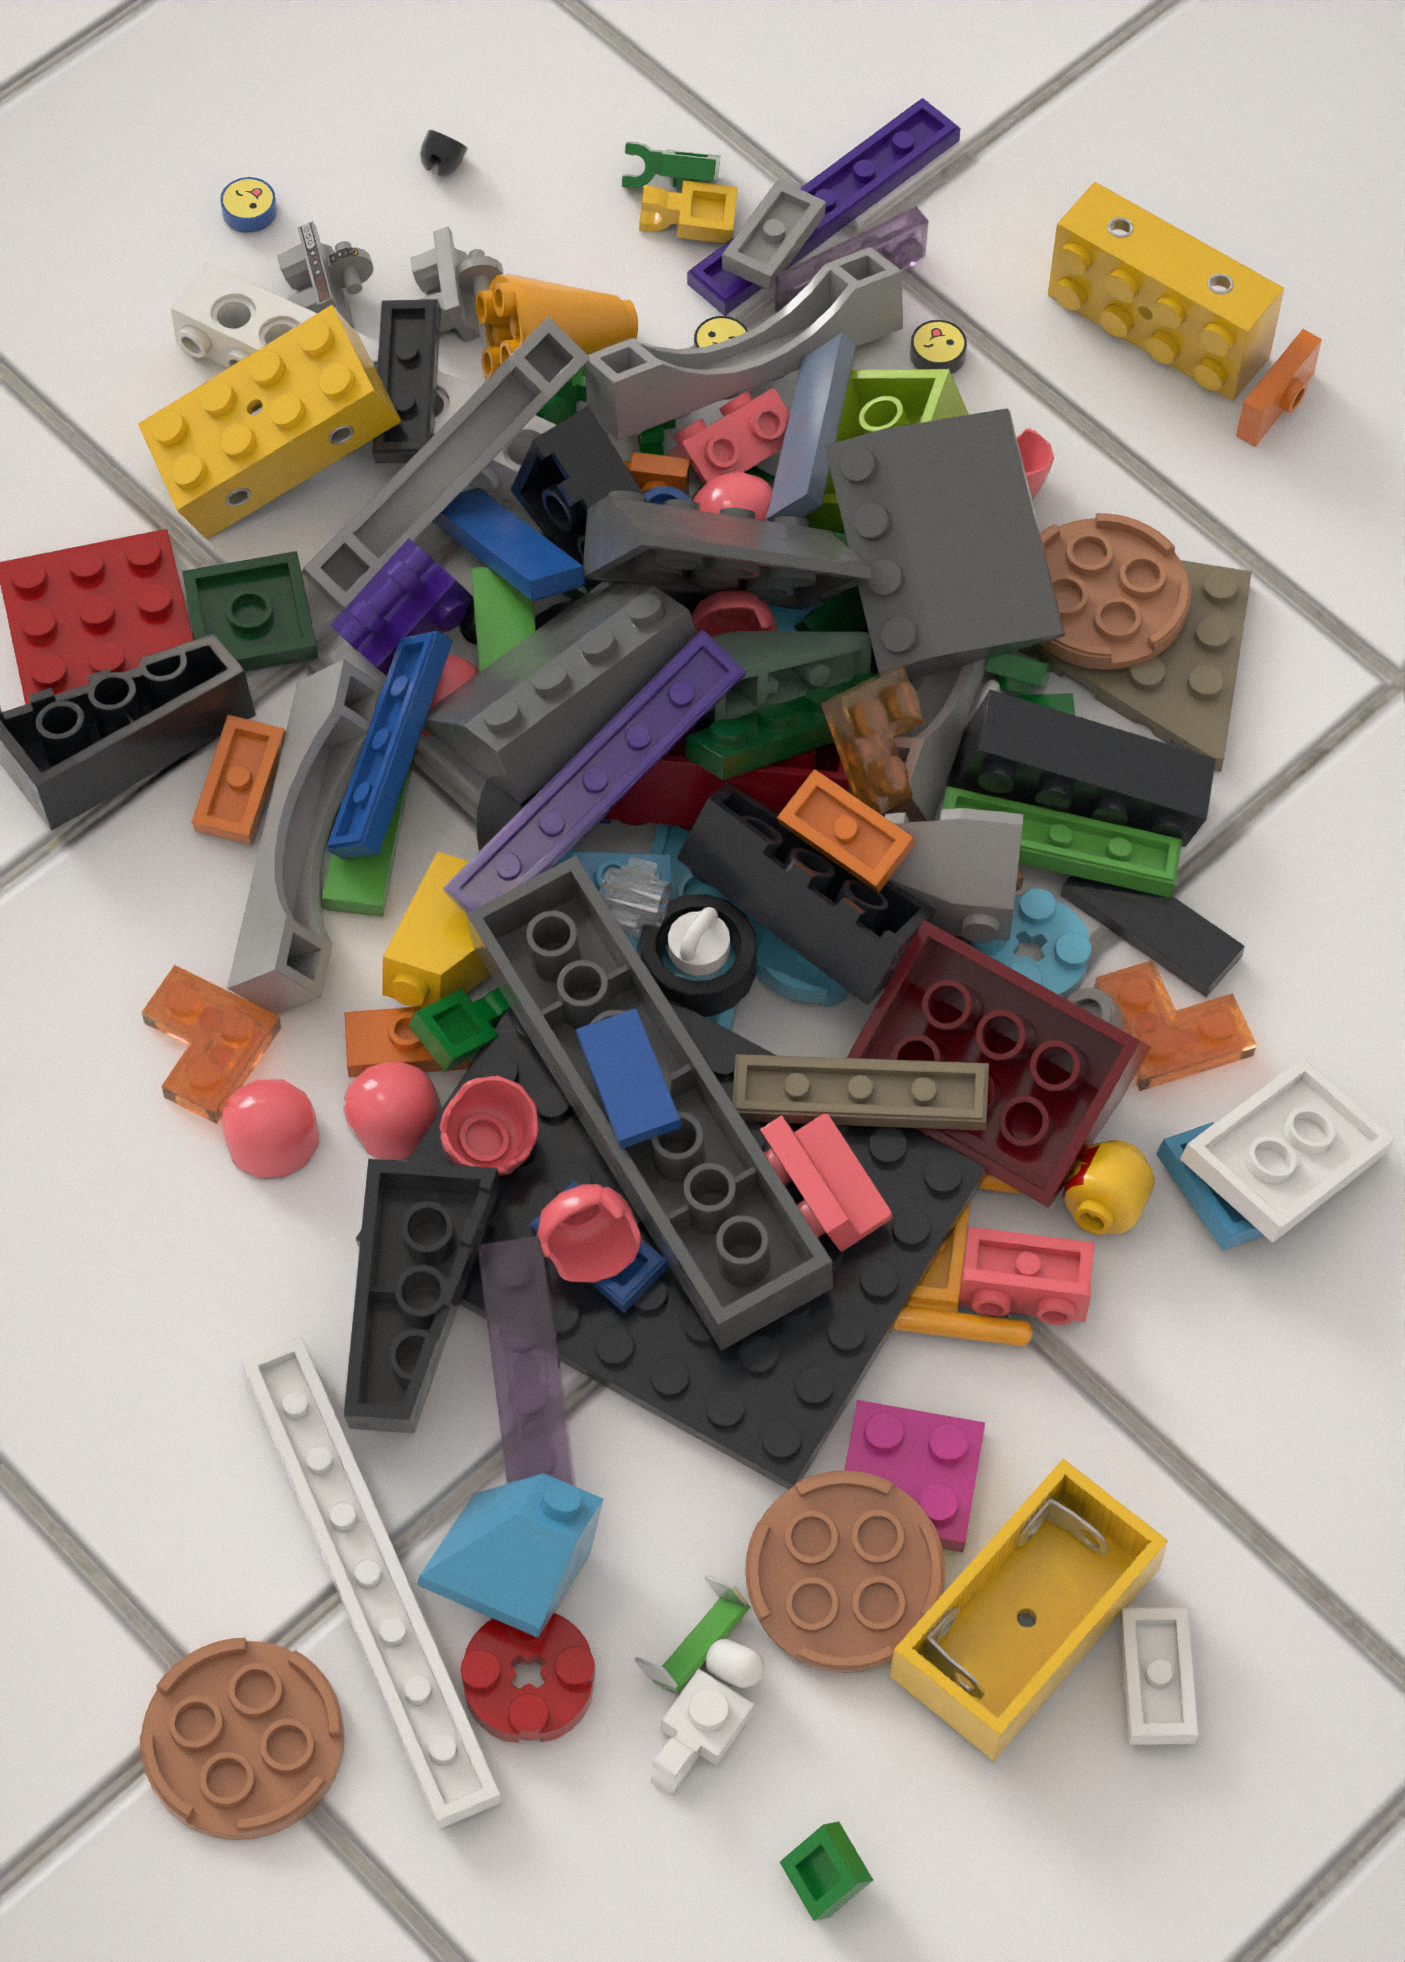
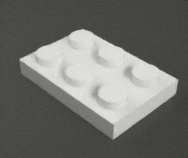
[1180,1057,1395,1243]

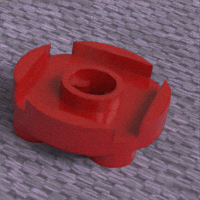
[460,1613,595,1743]

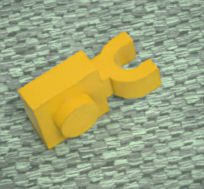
[639,180,738,244]

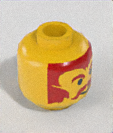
[1062,1140,1155,1235]

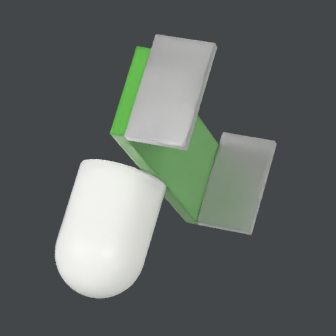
[634,1575,764,1693]

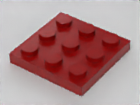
[0,529,193,704]

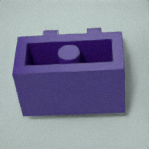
[330,538,473,677]

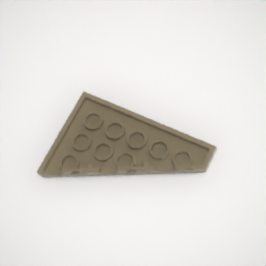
[1017,560,1252,772]

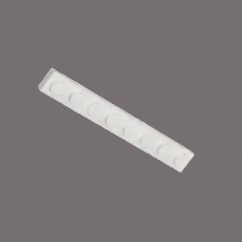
[241,1336,501,1830]

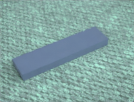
[766,333,856,522]

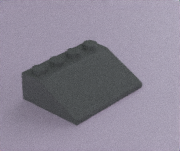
[825,408,1065,685]
[583,491,871,610]
[423,582,698,803]

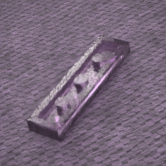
[478,1236,576,1487]

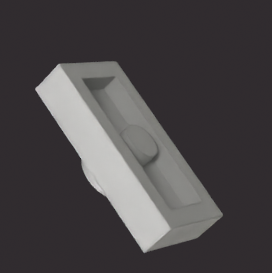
[722,179,826,291]

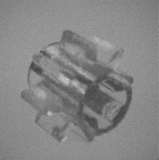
[599,856,672,938]

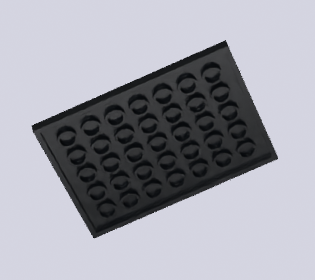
[355,995,987,1490]

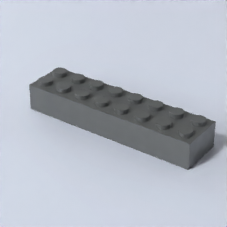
[466,855,833,1351]

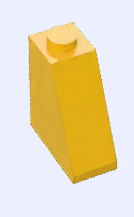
[382,851,491,1008]

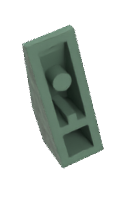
[703,631,872,725]

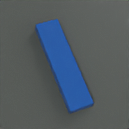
[432,487,585,601]
[327,631,453,859]

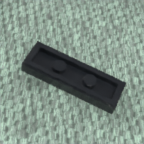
[372,299,441,463]
[1061,875,1245,997]

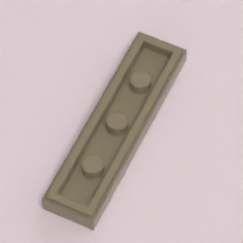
[732,1054,989,1131]

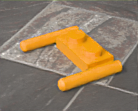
[893,1172,1033,1346]

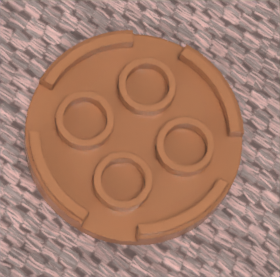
[1039,513,1192,670]
[745,1470,945,1673]
[140,1637,344,1840]

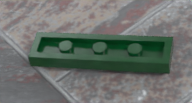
[685,672,912,780]

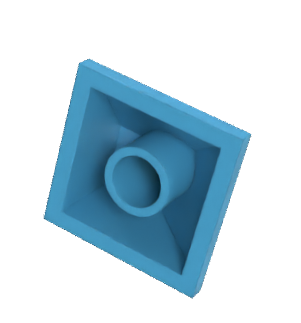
[417,1473,603,1638]

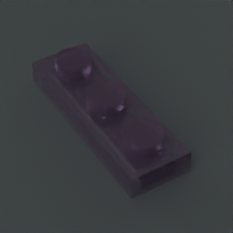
[775,206,929,312]

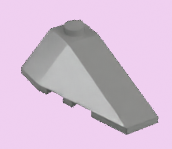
[885,808,1024,943]

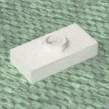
[1119,1607,1199,1745]

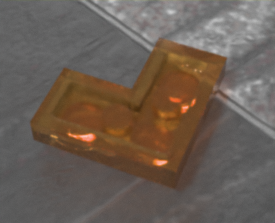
[821,665,924,814]
[1094,960,1257,1091]
[142,965,281,1124]

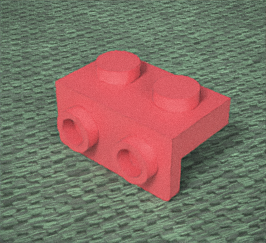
[665,387,790,485]
[760,1114,893,1252]
[958,1226,1095,1325]

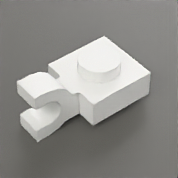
[651,1668,755,1795]

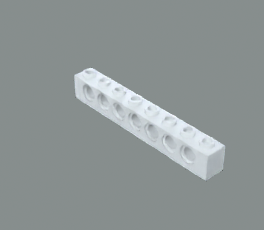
[171,262,556,514]

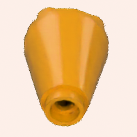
[475,274,638,379]

